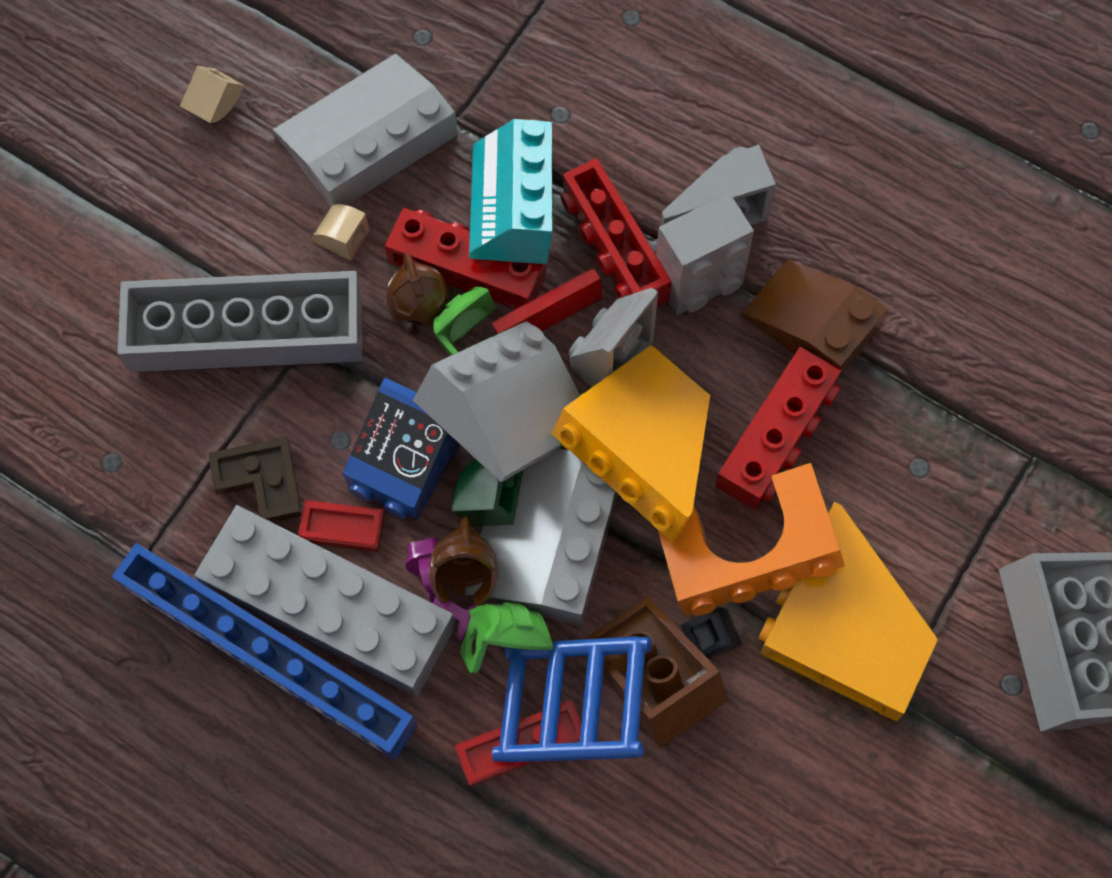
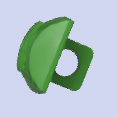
[434,287,496,356]
[460,602,553,673]

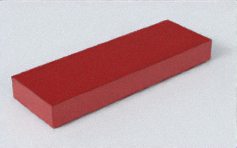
[492,269,603,335]
[454,700,581,787]

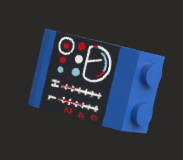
[343,378,460,520]

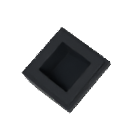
[681,607,742,659]

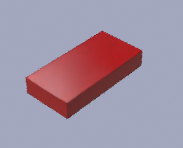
[298,500,385,552]

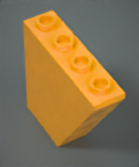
[551,345,710,542]
[758,502,938,722]

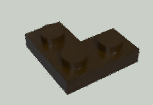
[208,437,302,522]

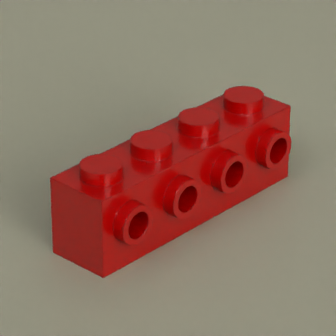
[560,158,672,307]
[385,207,546,309]
[715,347,842,511]

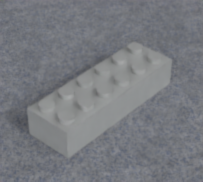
[117,271,363,372]
[194,505,456,698]

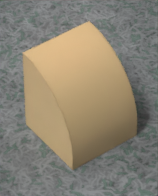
[180,66,244,123]
[311,204,370,261]

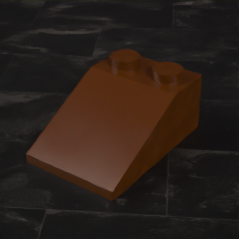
[741,258,888,379]
[583,596,728,748]

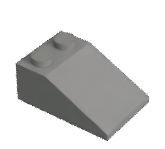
[661,145,776,226]
[568,288,658,387]

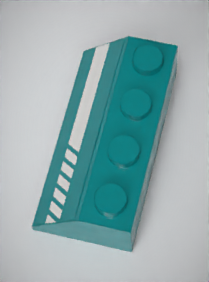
[469,119,552,264]

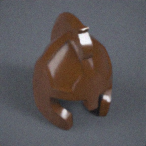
[386,253,451,335]
[429,516,498,606]

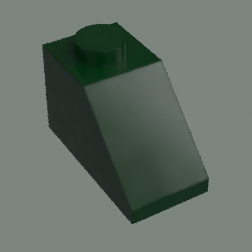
[452,458,523,527]

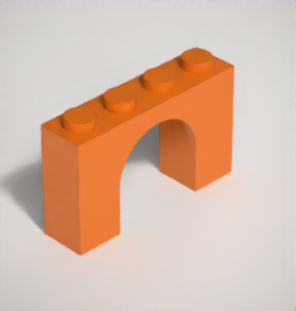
[658,463,845,616]

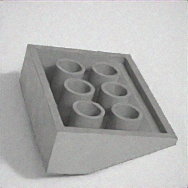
[273,54,458,207]
[413,321,580,482]
[464,449,618,627]
[999,552,1112,732]

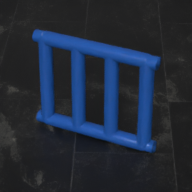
[492,636,652,763]

